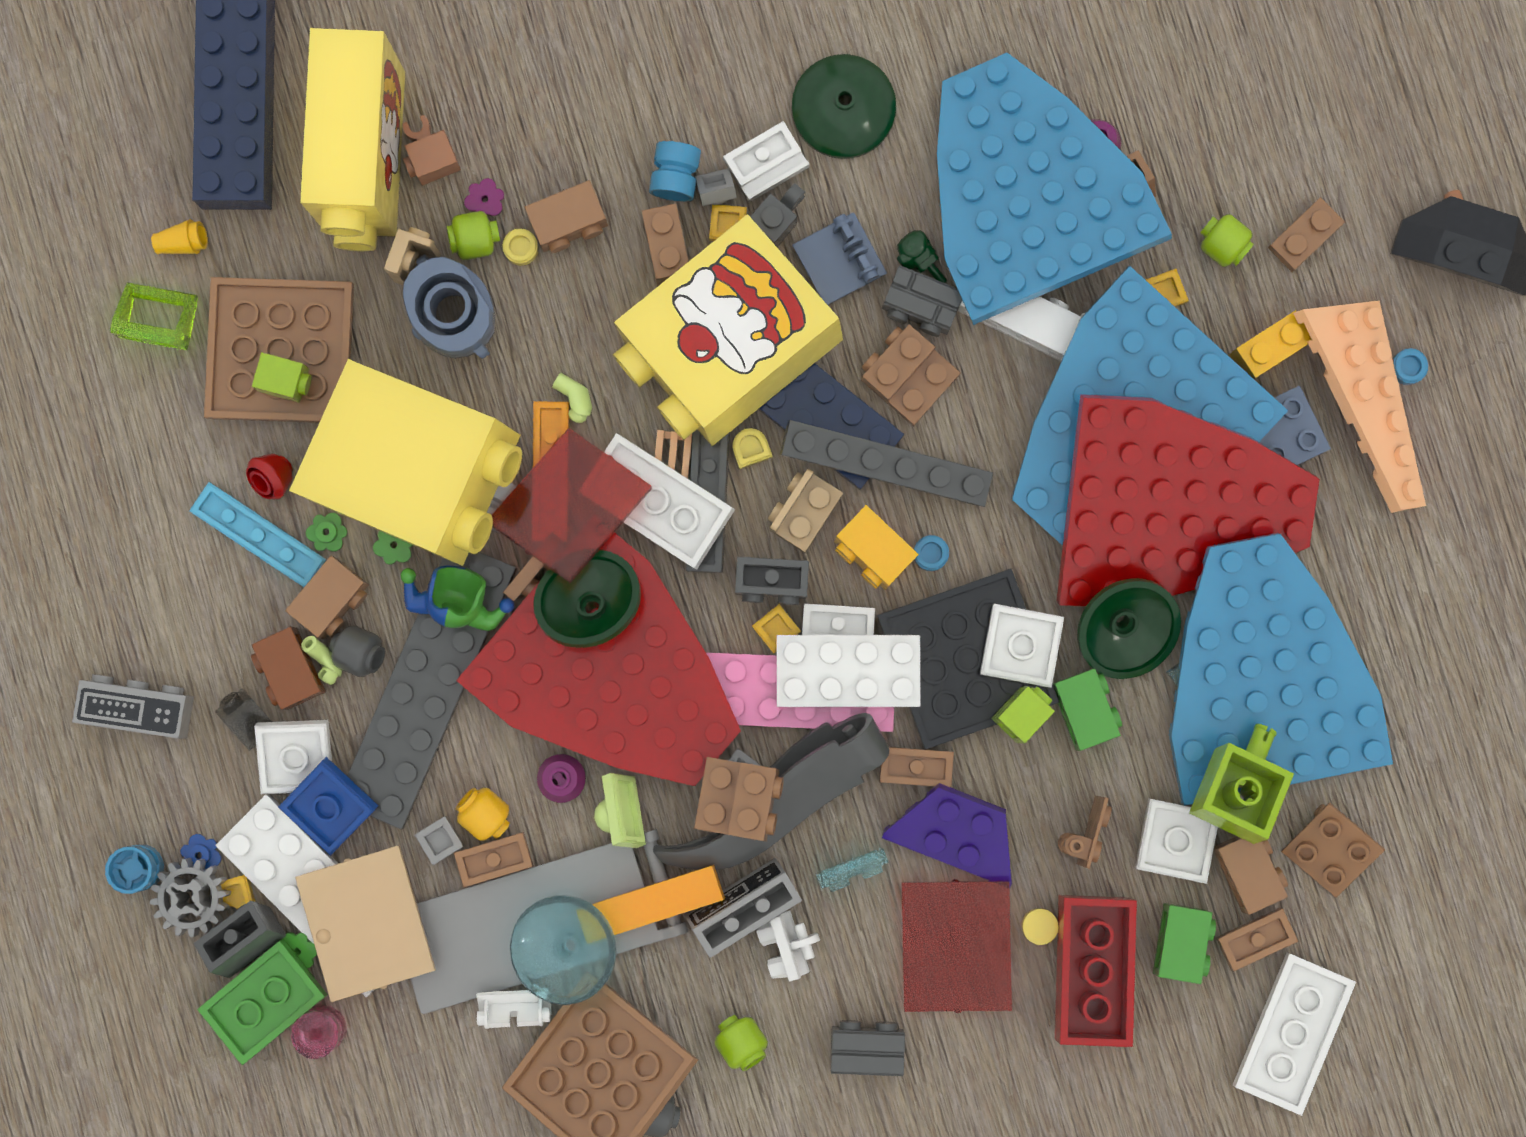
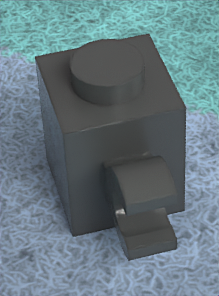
[750,183,805,247]

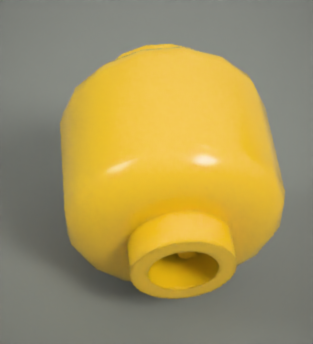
[456,787,510,841]

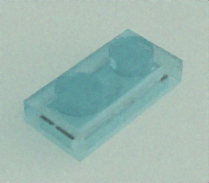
[815,847,889,892]

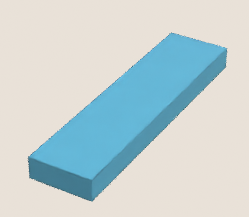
[189,482,327,587]

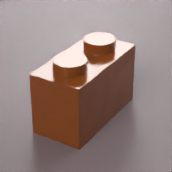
[251,626,326,710]

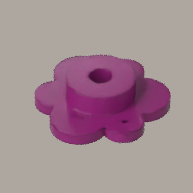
[464,178,504,216]

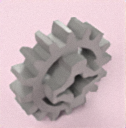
[150,858,231,937]

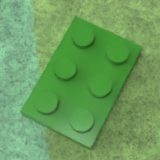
[197,939,328,1065]

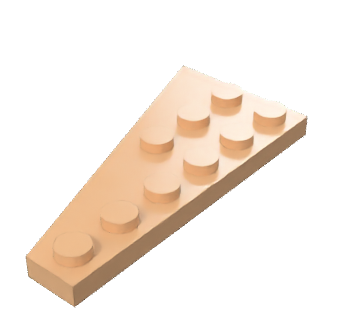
[1293,300,1426,513]

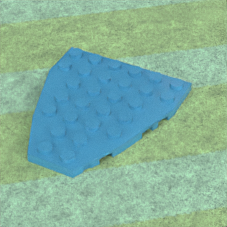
[937,53,1172,325]
[1011,266,1288,546]
[1169,533,1393,806]

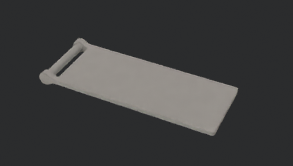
[410,829,688,1014]

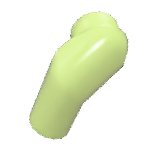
[552,373,592,423]
[301,636,342,685]

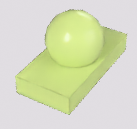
[594,773,646,848]

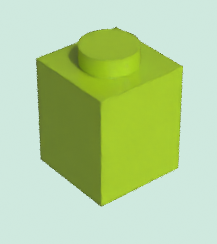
[251,352,312,403]

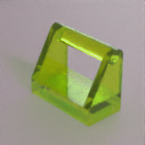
[110,282,198,351]

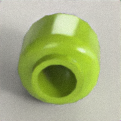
[446,211,500,260]
[1200,214,1254,267]
[715,1015,768,1071]

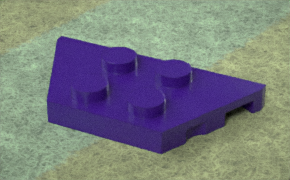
[882,783,1012,889]

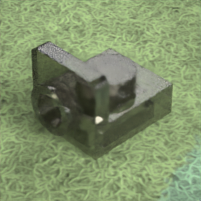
[215,689,272,751]

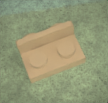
[384,227,441,285]
[768,468,843,553]

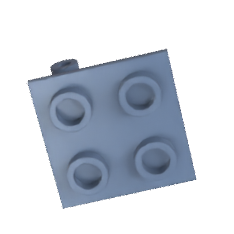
[792,212,887,305]
[1260,385,1331,465]

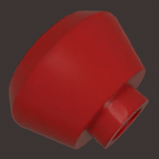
[246,453,293,500]

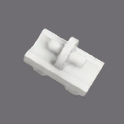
[756,910,820,982]

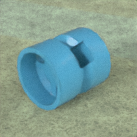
[649,141,701,202]
[105,845,164,894]

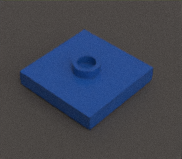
[278,757,379,856]

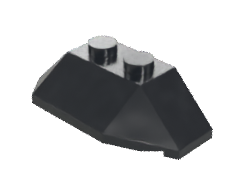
[1390,196,1526,296]

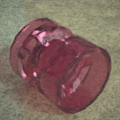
[291,1005,347,1059]

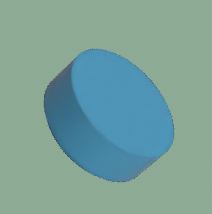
[1393,348,1428,385]
[914,535,949,571]

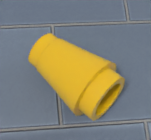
[151,219,208,254]

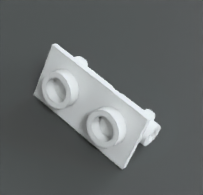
[476,989,552,1029]

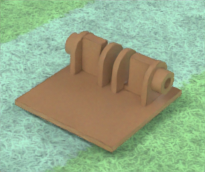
[1058,795,1112,869]
[1281,802,1385,898]

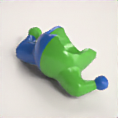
[401,565,515,631]

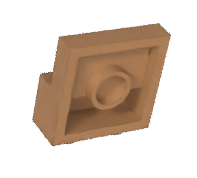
[861,324,961,427]
[694,757,784,842]

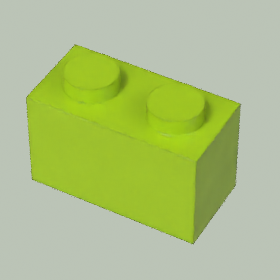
[991,686,1055,744]

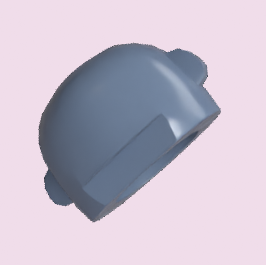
[403,254,496,359]

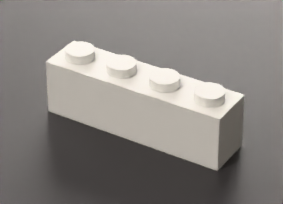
[958,296,1085,361]

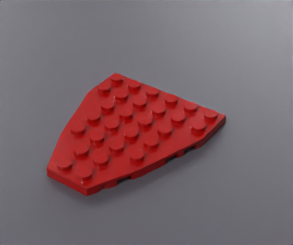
[1056,394,1320,606]
[456,516,741,786]

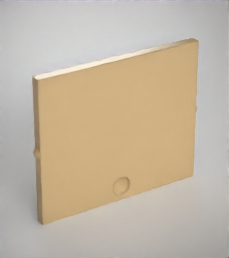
[295,845,436,1002]

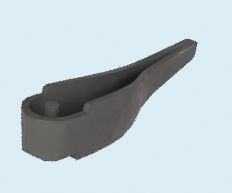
[653,713,889,870]

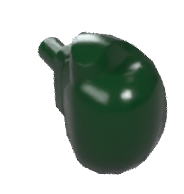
[897,230,947,283]

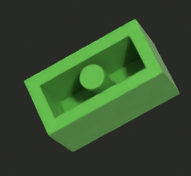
[1053,668,1123,751]
[1153,903,1216,984]

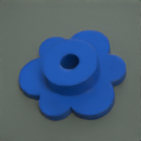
[180,834,222,869]

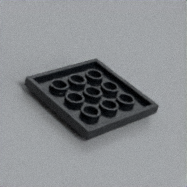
[877,568,1060,750]

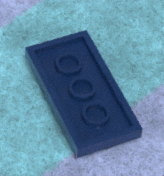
[758,363,904,490]

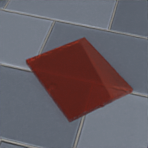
[492,428,652,583]
[901,879,1012,1013]

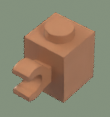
[403,115,461,186]

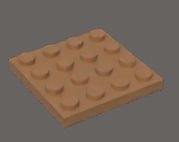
[204,277,354,423]
[502,971,699,1137]

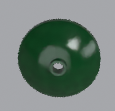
[792,54,896,159]
[533,550,641,648]
[1077,578,1181,679]

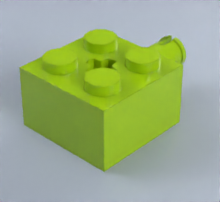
[1189,724,1294,844]

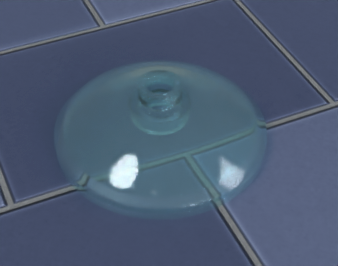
[510,895,617,1005]

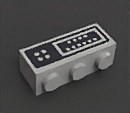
[72,674,194,739]
[684,858,802,958]

